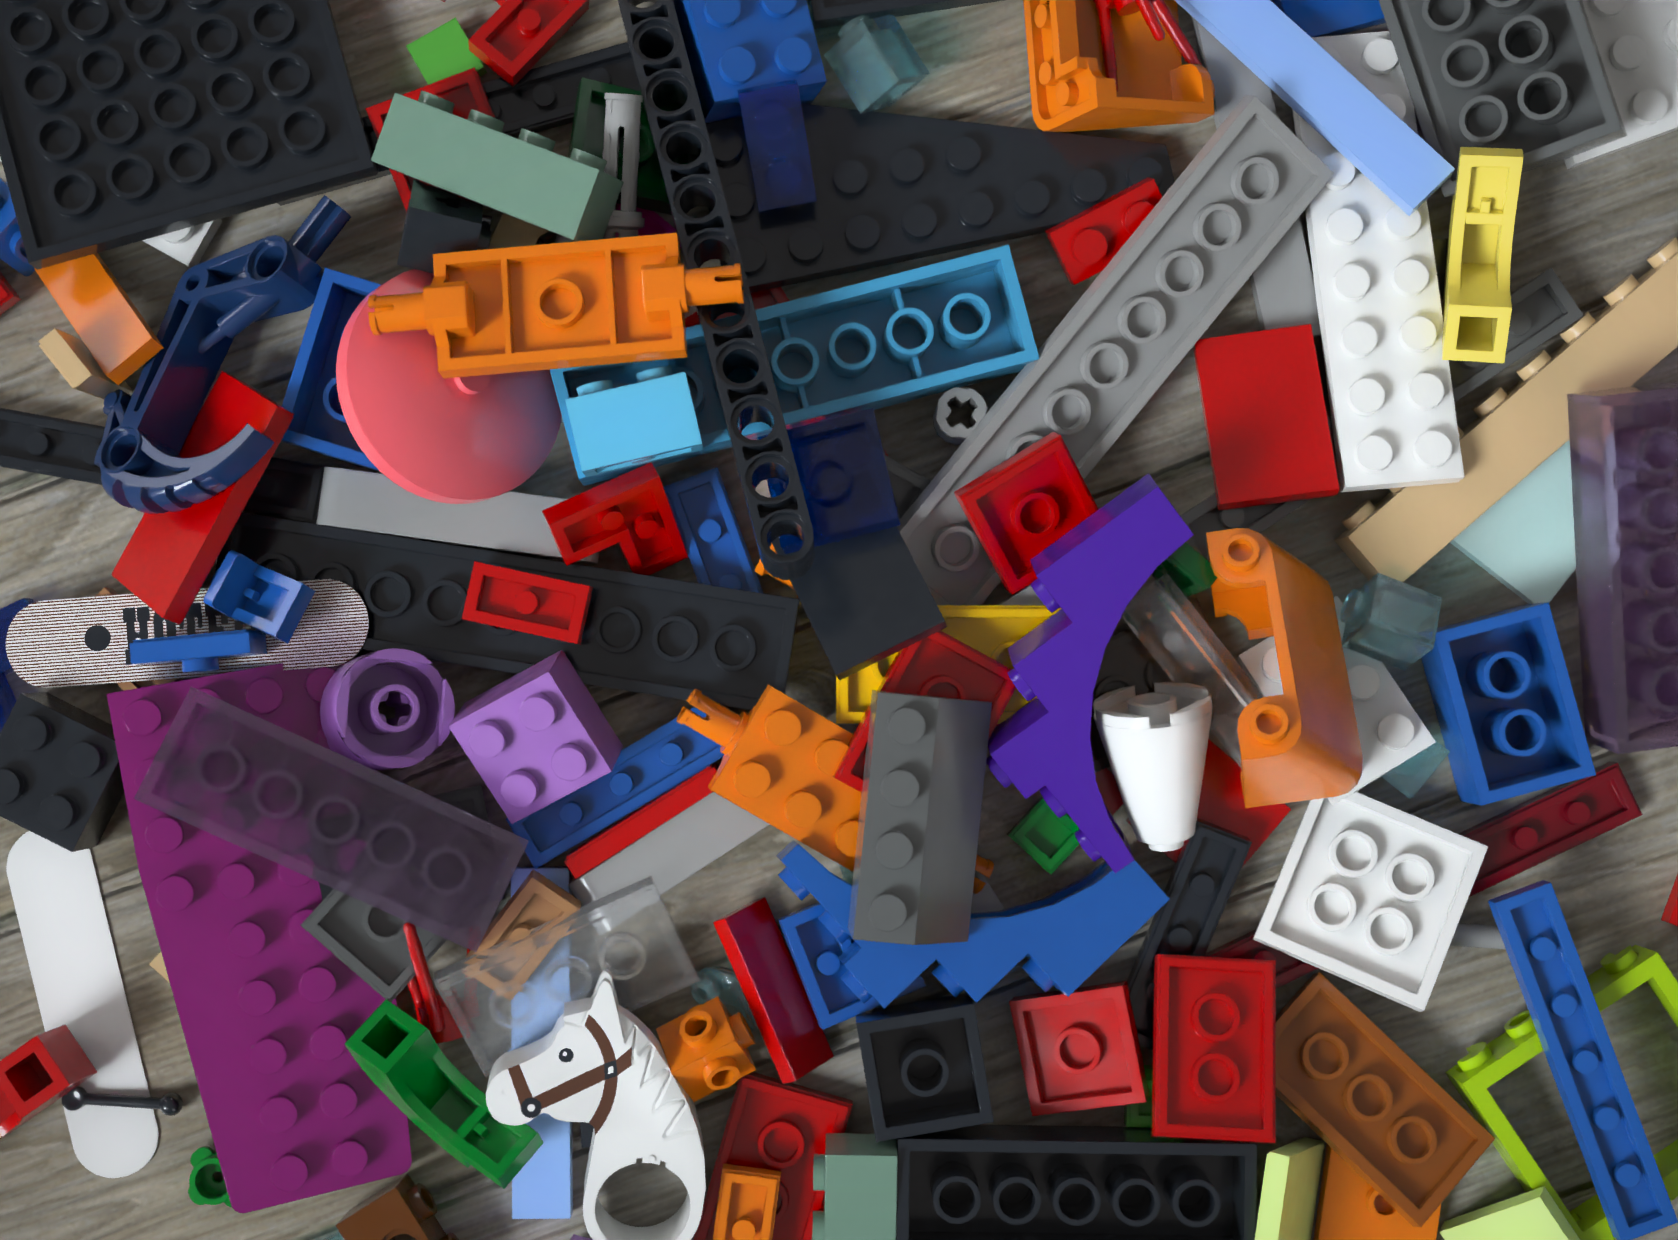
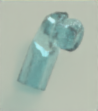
[690,965,758,1031]

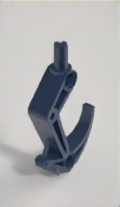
[94,195,352,514]

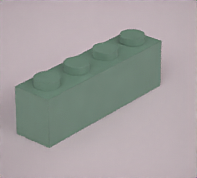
[371,90,624,241]
[812,1133,898,1240]

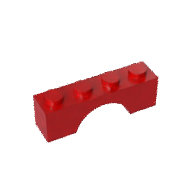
[0,1024,97,1140]

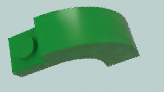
[345,999,544,1189]

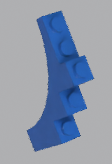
[776,840,1170,1009]

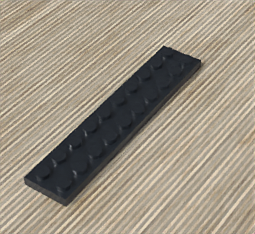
[215,513,800,710]

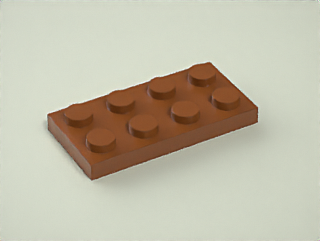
[1276,972,1495,1227]

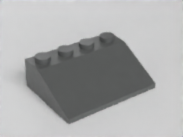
[1379,0,1627,198]

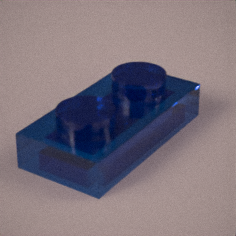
[737,79,817,212]

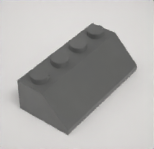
[848,690,992,945]

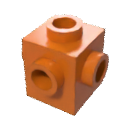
[656,996,756,1102]

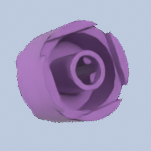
[320,648,455,770]

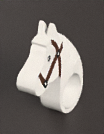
[486,969,706,1240]

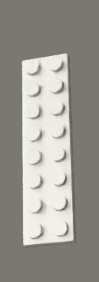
[1292,31,1464,492]

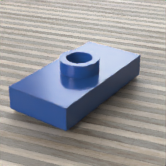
[129,629,267,673]

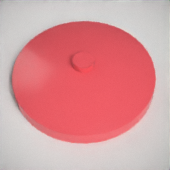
[336,269,562,504]

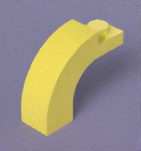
[1442,147,1524,363]

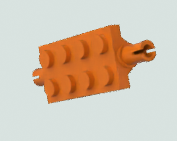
[368,233,744,379]
[676,684,994,894]

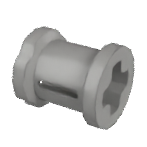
[933,387,987,445]

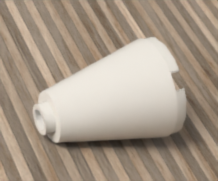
[1093,682,1213,852]

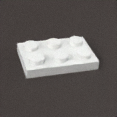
[1237,596,1436,806]

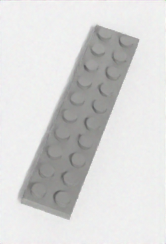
[896,95,1334,605]

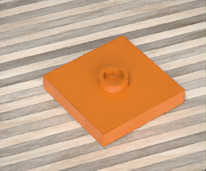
[1313,1144,1441,1240]

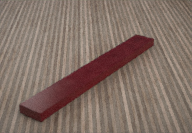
[1204,762,1643,988]

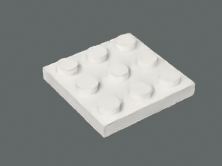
[1564,0,1678,169]
[1253,792,1488,1012]

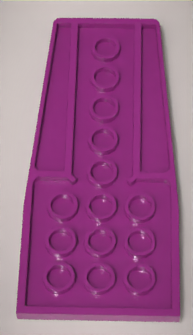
[107,661,412,1213]

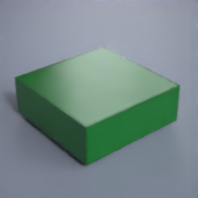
[1007,796,1079,875]

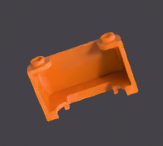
[1023,0,1215,132]
[1206,528,1363,808]

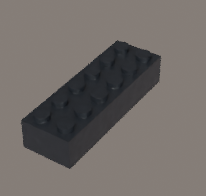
[896,1125,1257,1240]

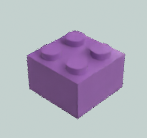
[448,650,623,824]

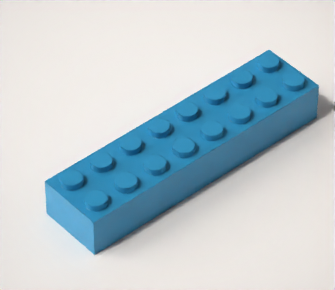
[550,245,1039,486]

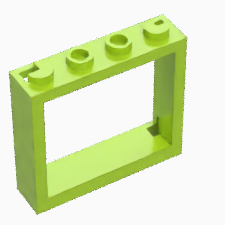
[1445,945,1678,1240]

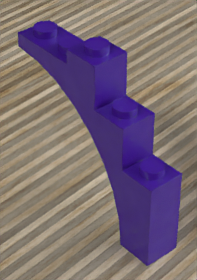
[986,473,1194,874]

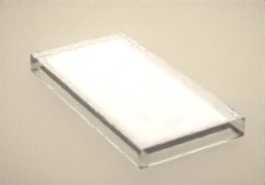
[433,876,700,1077]

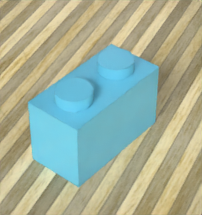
[565,366,703,477]

